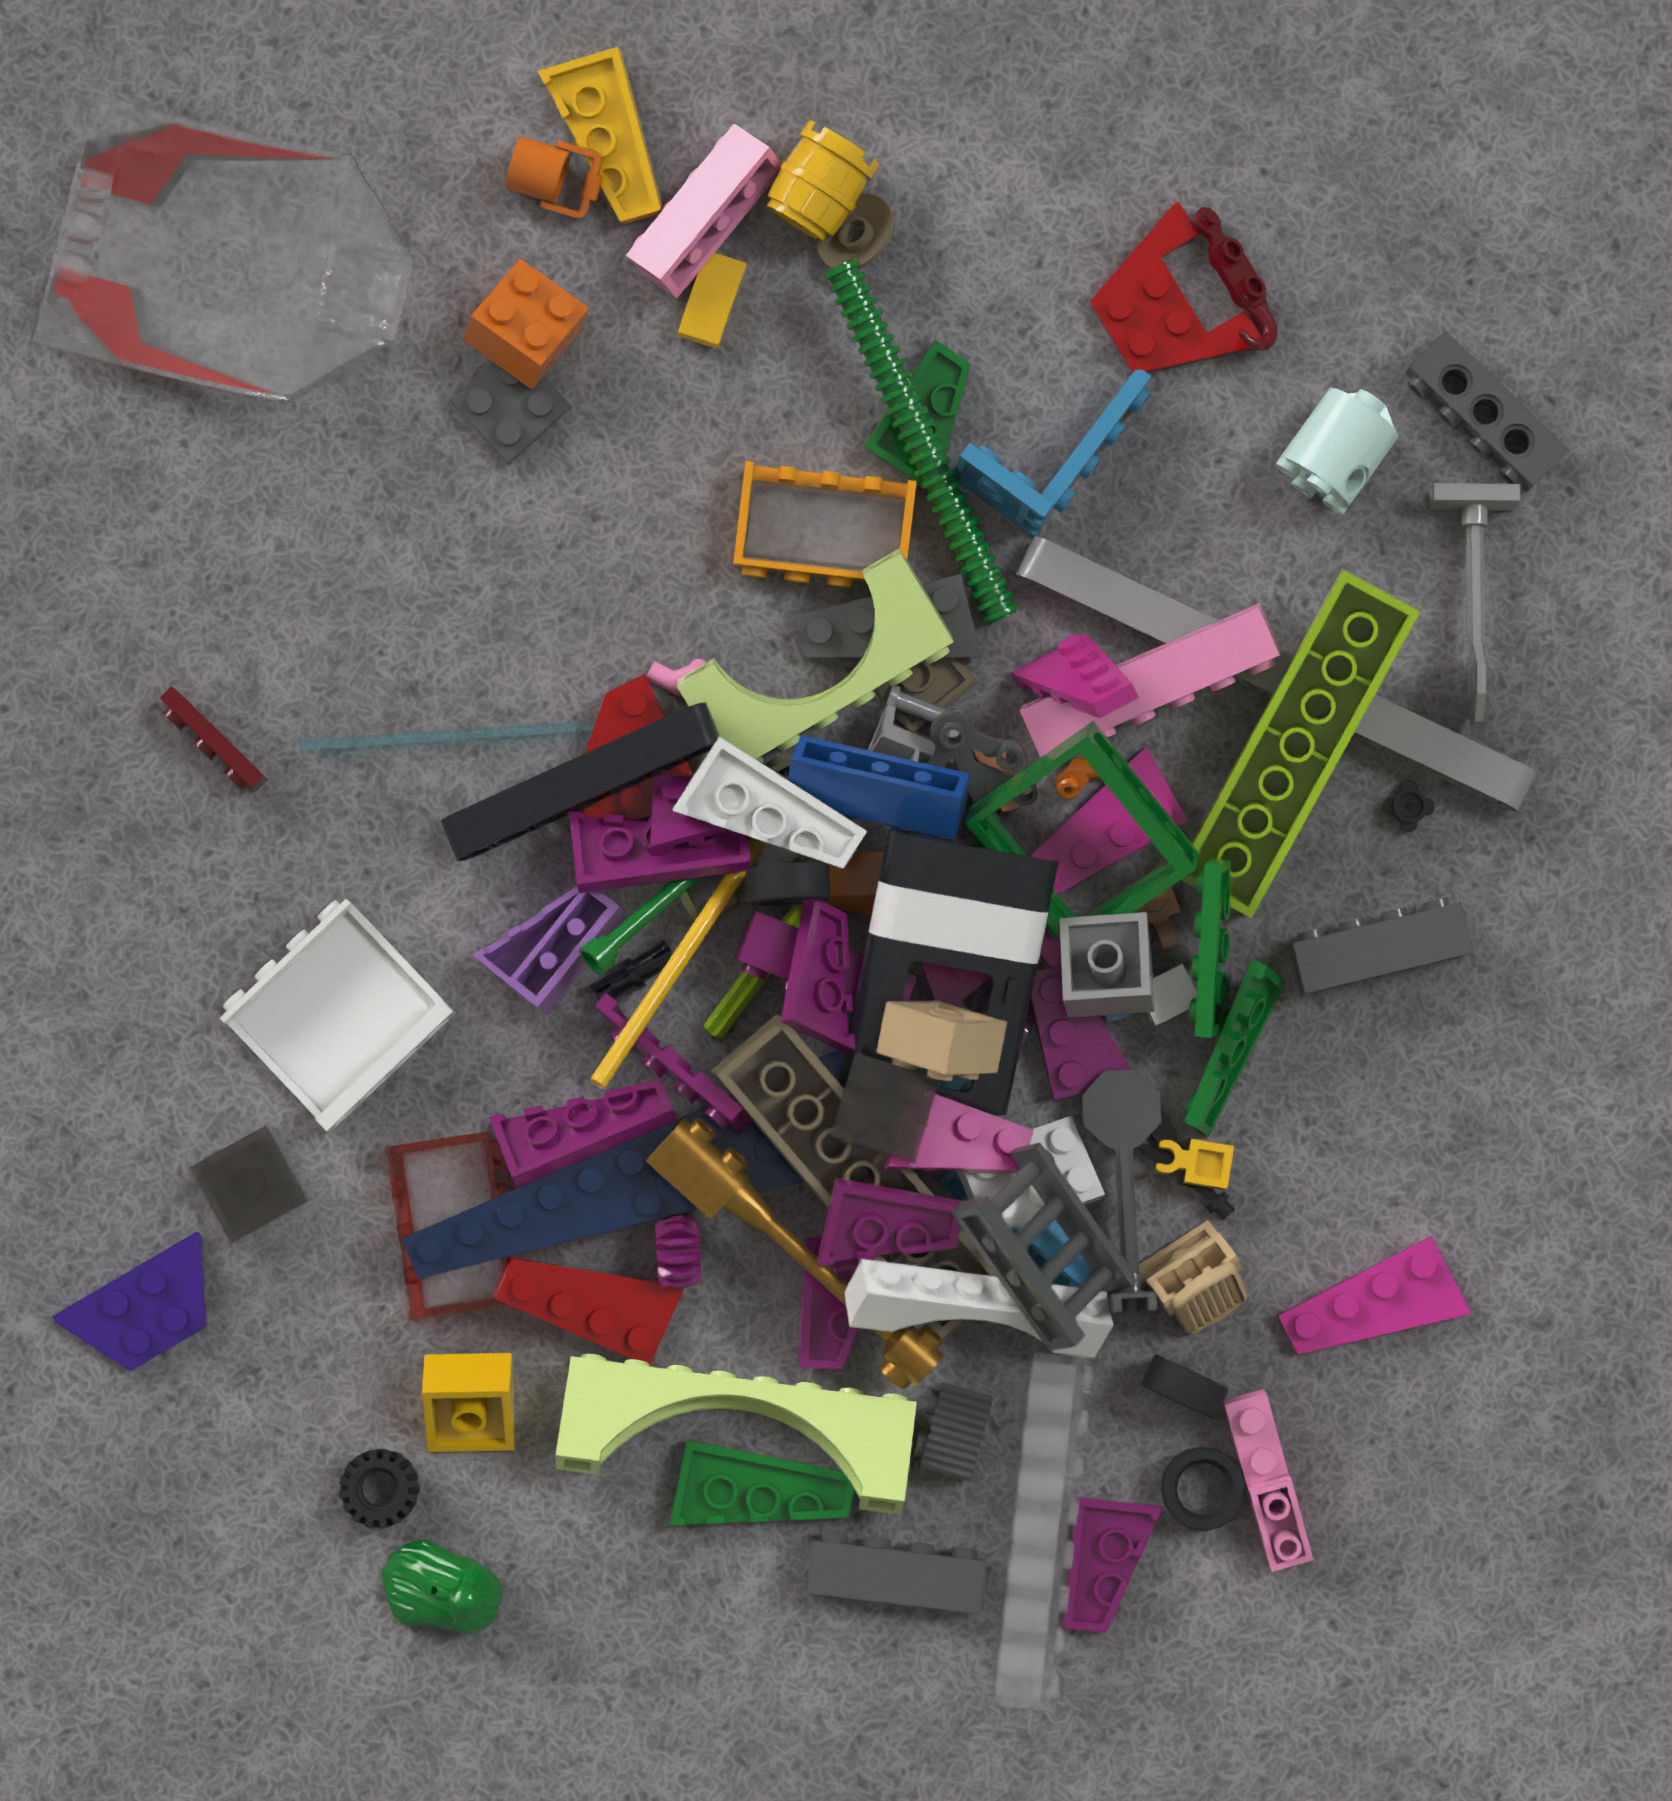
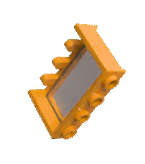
[733,461,917,590]

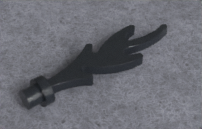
[1138,1109,1235,1221]

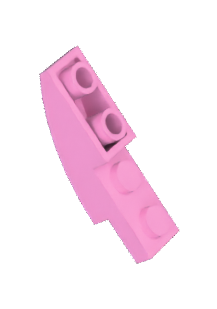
[1223,1389,1313,1572]

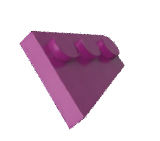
[650,776,784,856]
[1030,964,1131,1100]
[797,1236,870,1369]
[1062,1496,1164,1633]

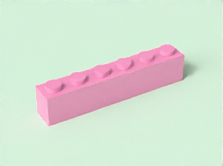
[1020,603,1281,758]

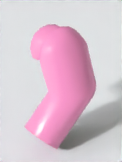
[646,659,706,696]

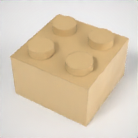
[876,1001,1007,1081]

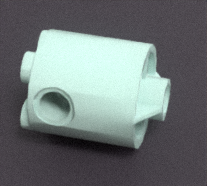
[1275,388,1399,515]

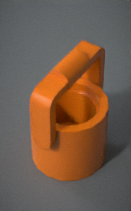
[505,136,603,218]

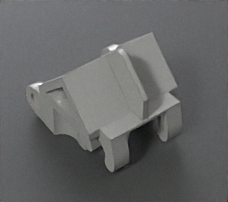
[868,685,962,769]

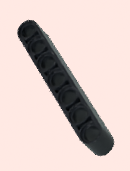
[441,702,720,862]

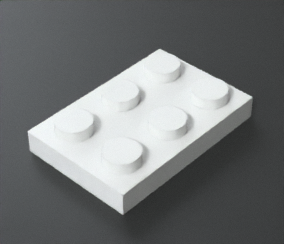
[956,1116,1105,1230]

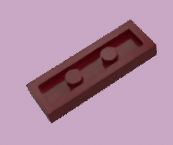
[160,686,268,791]

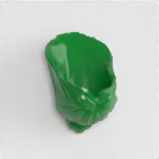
[381,1540,503,1635]

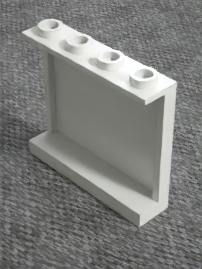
[220,899,456,1132]

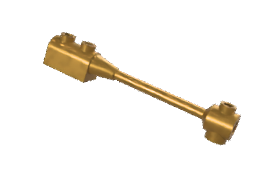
[646,1118,944,1389]

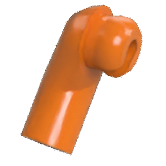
[1055,757,1101,800]

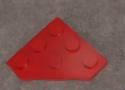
[576,674,694,821]

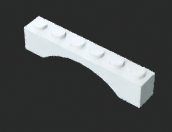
[845,1259,1113,1358]

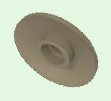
[816,194,894,269]

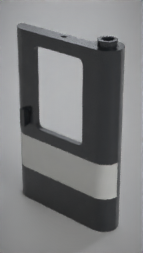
[838,828,1059,1116]

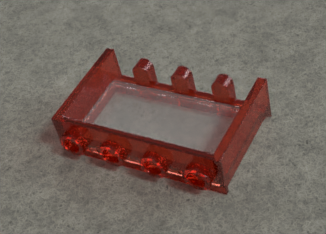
[385,1131,508,1320]

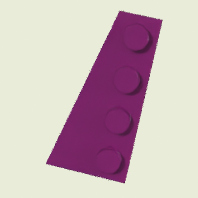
[594,993,752,1134]

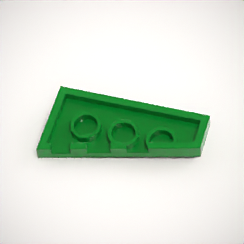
[1189,858,1231,1038]
[1184,959,1286,1137]
[669,1439,854,1526]

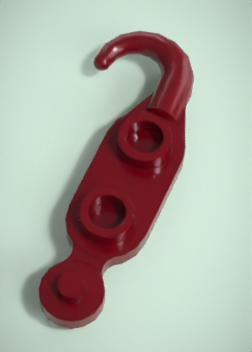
[1192,207,1278,351]

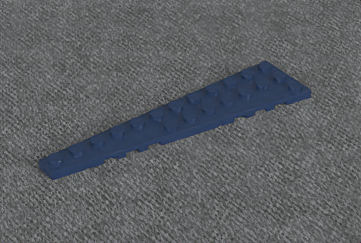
[401,1050,905,1279]

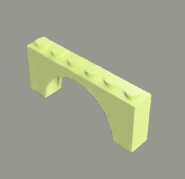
[677,548,954,763]

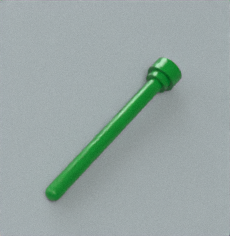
[579,877,701,975]

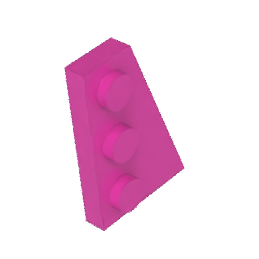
[884,1086,1034,1174]

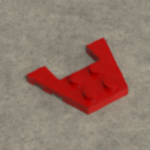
[1089,201,1262,373]

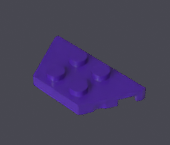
[52,1232,207,1371]

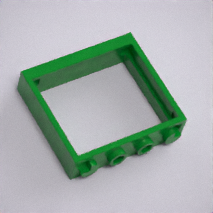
[965,721,1200,941]

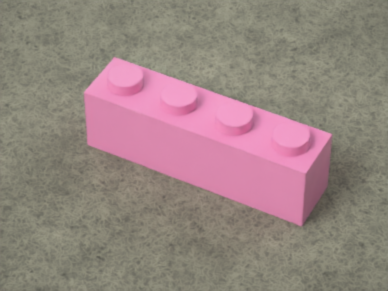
[626,124,782,299]

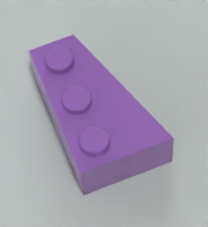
[472,886,628,1015]

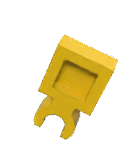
[1154,1139,1234,1191]

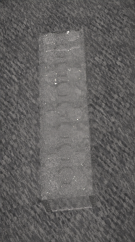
[993,1350,1093,1711]

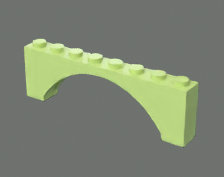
[556,1354,917,1515]

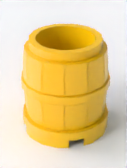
[766,120,881,242]

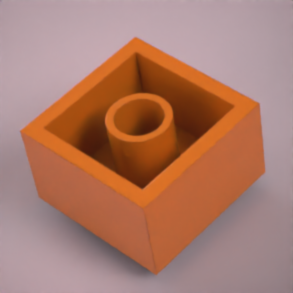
[463,258,589,390]

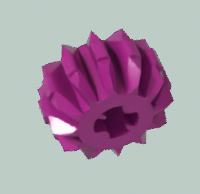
[655,1215,701,1289]

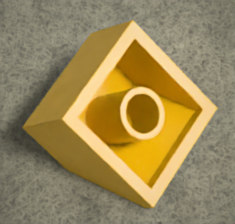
[422,1353,515,1452]

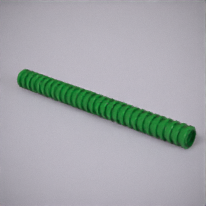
[823,259,1019,624]

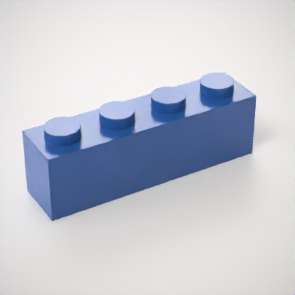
[788,735,970,840]

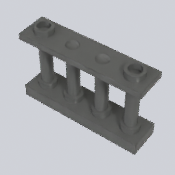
[951,1142,1137,1351]

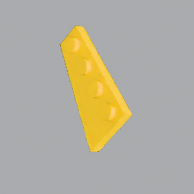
[537,47,663,225]

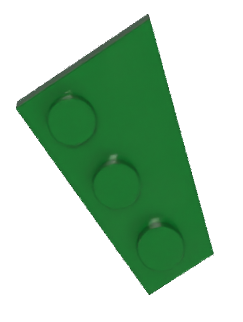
[863,340,971,492]

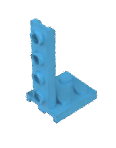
[954,370,1152,537]

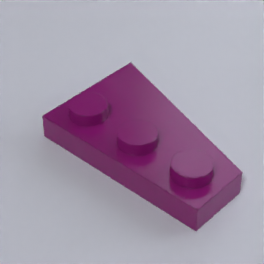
[780,899,855,1053]
[817,1178,962,1266]

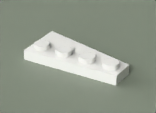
[672,736,867,868]

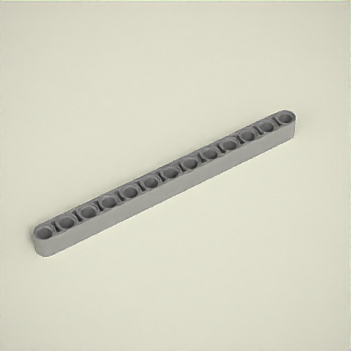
[1016,536,1536,812]

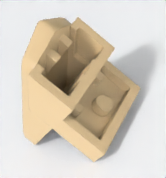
[1139,1220,1248,1335]

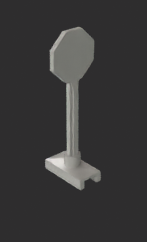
[1429,483,1520,728]

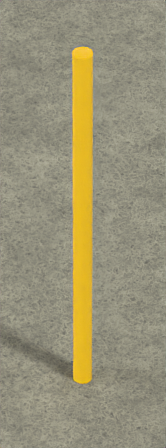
[590,837,767,1089]

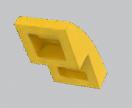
[677,253,747,349]

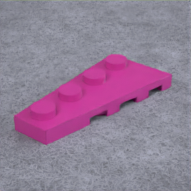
[1277,1236,1472,1355]

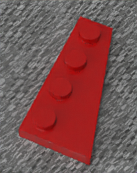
[491,1257,684,1365]

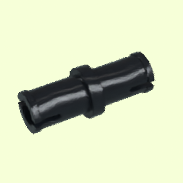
[590,939,672,1000]

